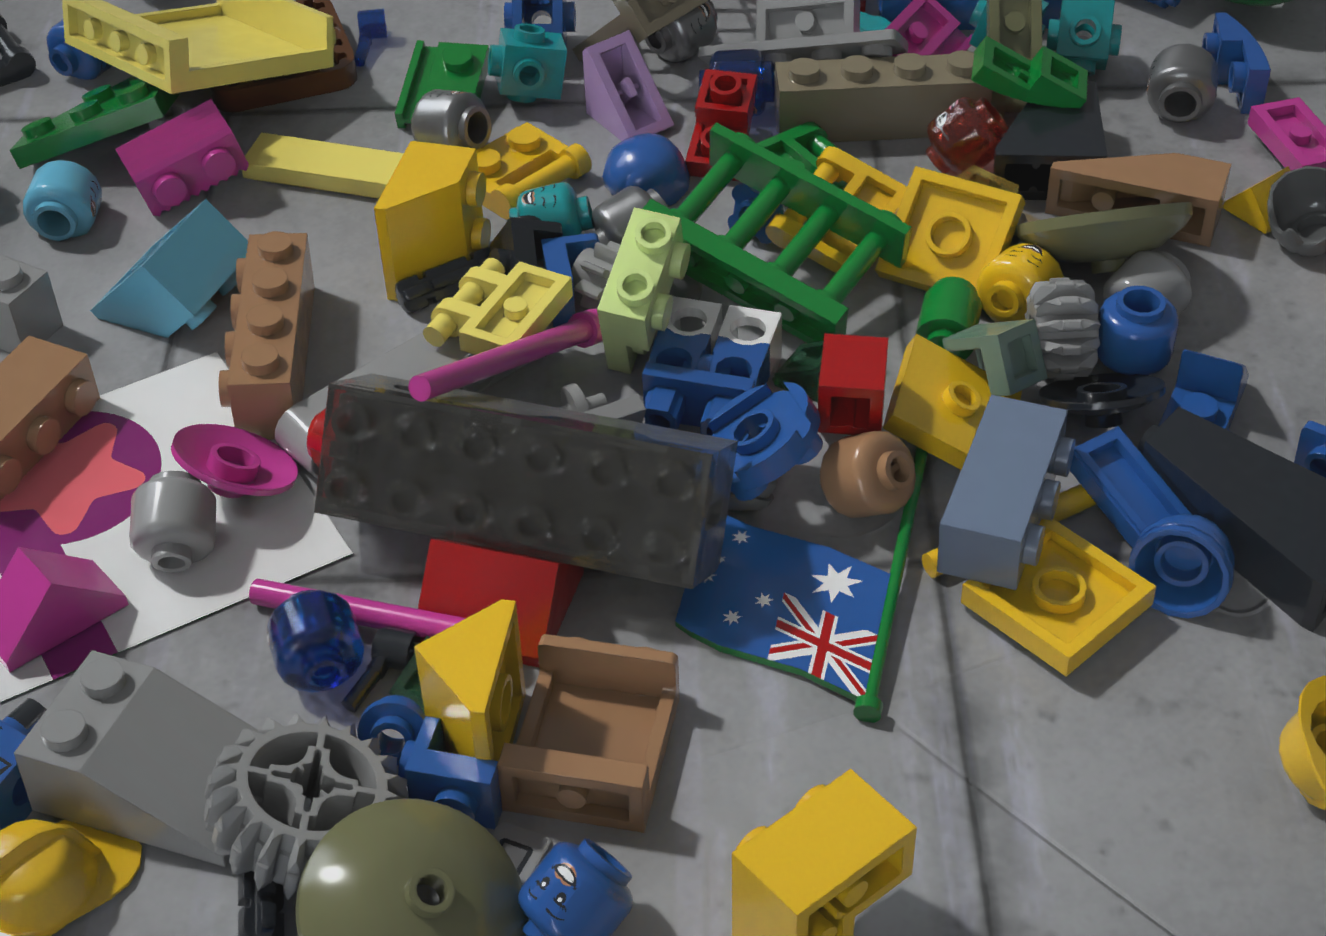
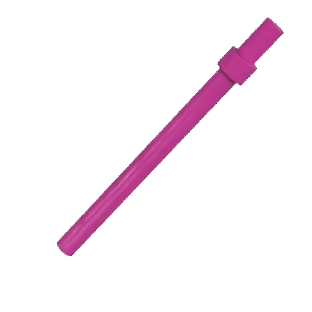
[408,308,603,402]

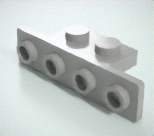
[698,0,908,73]

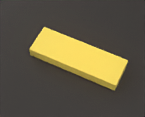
[242,132,404,199]

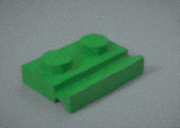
[394,40,489,129]

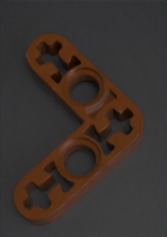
[211,0,357,112]

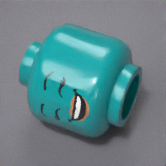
[509,182,595,261]

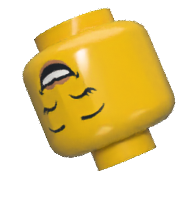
[977,243,1064,322]

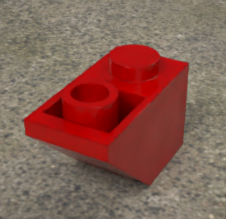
[818,333,889,435]

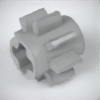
[571,241,620,309]

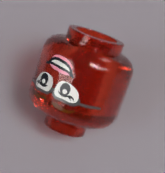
[926,96,1008,178]

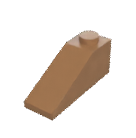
[1045,153,1231,247]

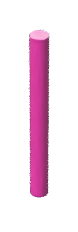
[249,578,466,639]

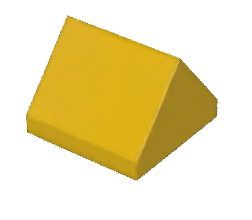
[1223,166,1290,234]

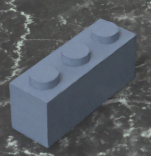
[937,395,1075,590]

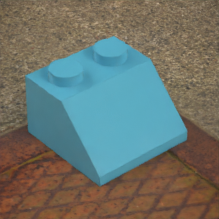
[90,199,248,338]

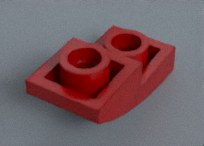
[685,69,758,182]

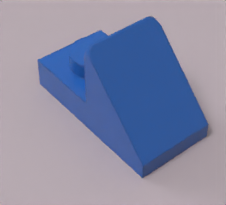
[1158,349,1249,430]

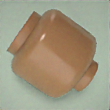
[820,431,916,518]

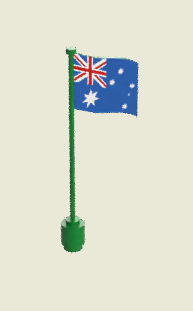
[675,277,982,723]

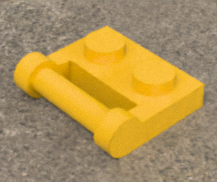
[476,122,592,219]
[765,146,907,273]

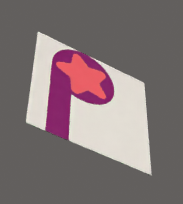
[0,352,353,703]

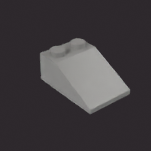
[14,650,259,867]

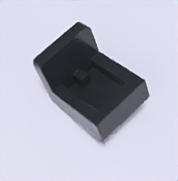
[488,215,563,275]

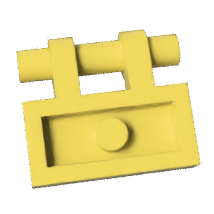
[423,258,573,355]

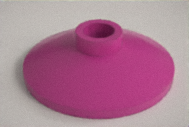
[171,424,298,498]

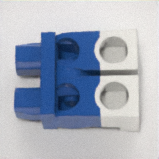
[642,296,782,436]

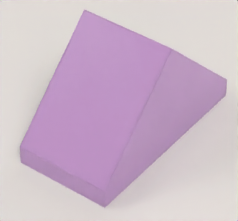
[583,30,674,141]

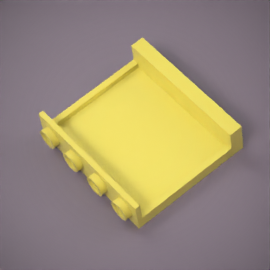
[62,0,336,94]

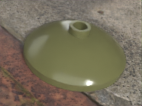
[1016,202,1193,274]
[296,799,528,936]

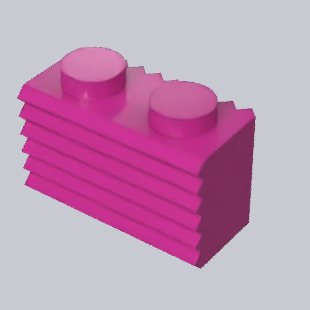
[115,99,249,216]

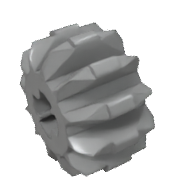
[1025,277,1101,381]

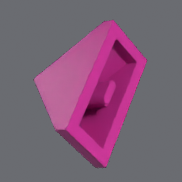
[0,547,129,672]

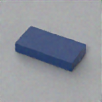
[1070,426,1191,549]

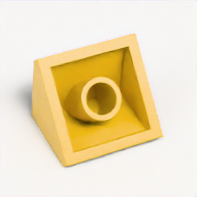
[414,599,526,761]

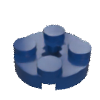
[705,382,823,501]

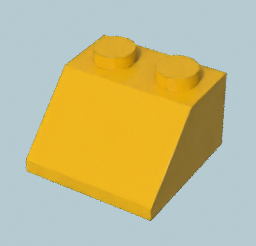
[374,141,491,301]

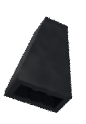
[1137,407,1326,632]

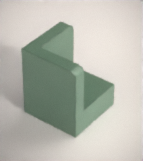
[942,319,1048,396]

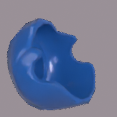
[602,133,690,206]

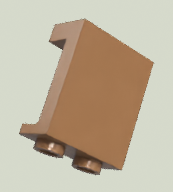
[497,634,680,833]

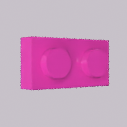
[1248,97,1326,171]

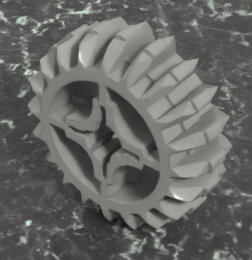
[204,712,408,900]

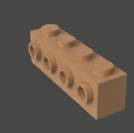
[218,231,315,440]

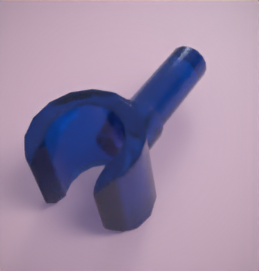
[354,8,388,67]

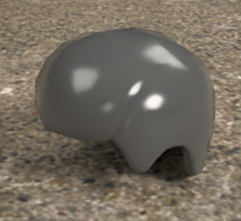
[1267,166,1326,257]

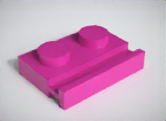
[886,0,973,57]

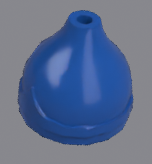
[1129,514,1235,619]

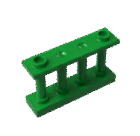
[642,122,912,352]

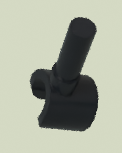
[341,627,417,712]

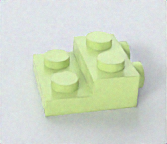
[597,207,691,374]

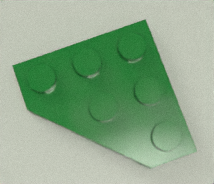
[10,76,181,169]

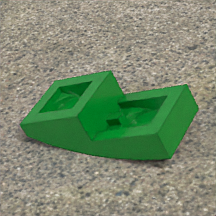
[971,36,1088,108]

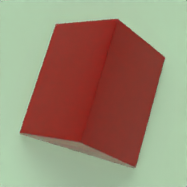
[415,539,584,668]

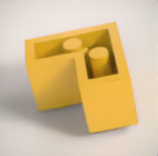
[732,768,917,936]

